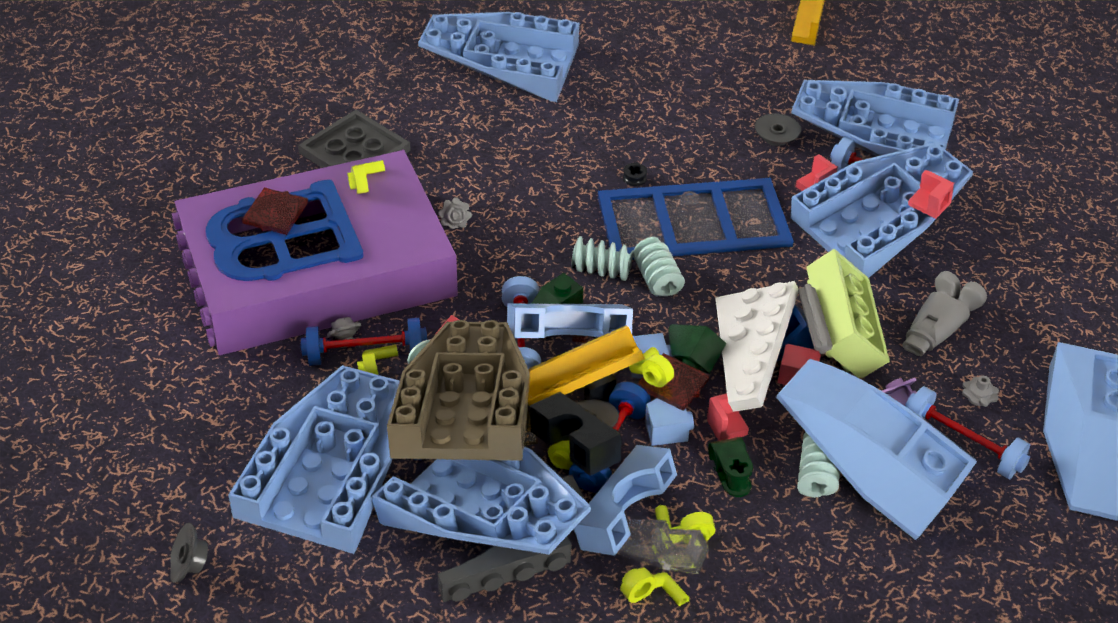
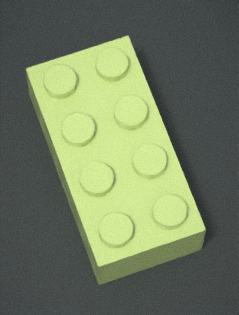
[806,249,890,378]

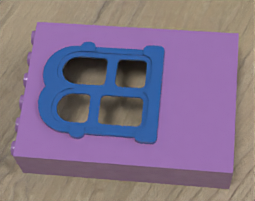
[171,150,458,355]

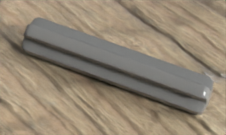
[798,284,833,354]

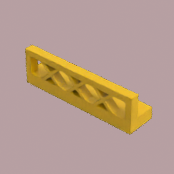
[791,0,825,45]
[528,325,645,406]

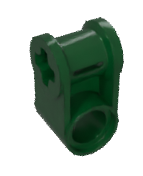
[708,437,753,497]

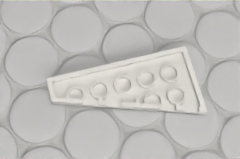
[715,281,799,412]

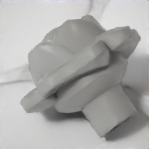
[438,197,472,229]
[327,317,361,348]
[962,376,999,407]

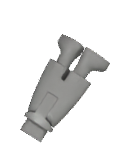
[902,271,987,356]

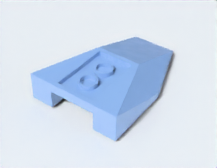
[418,12,579,102]
[791,80,959,156]
[791,142,973,278]
[1043,342,1118,521]
[228,365,400,554]
[371,447,591,555]

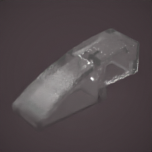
[617,519,709,574]

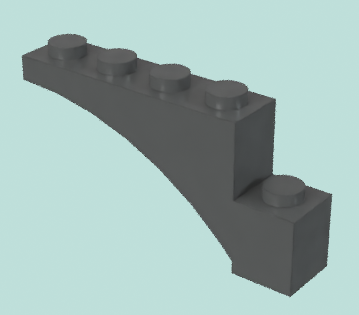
[438,475,585,602]

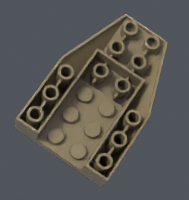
[387,320,530,461]

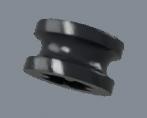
[623,163,647,186]

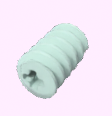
[571,236,633,281]
[633,237,685,296]
[797,432,840,498]

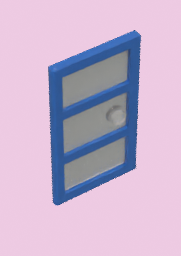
[597,178,794,260]

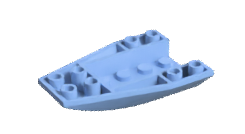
[776,359,977,540]

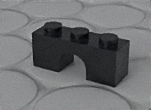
[530,392,622,476]

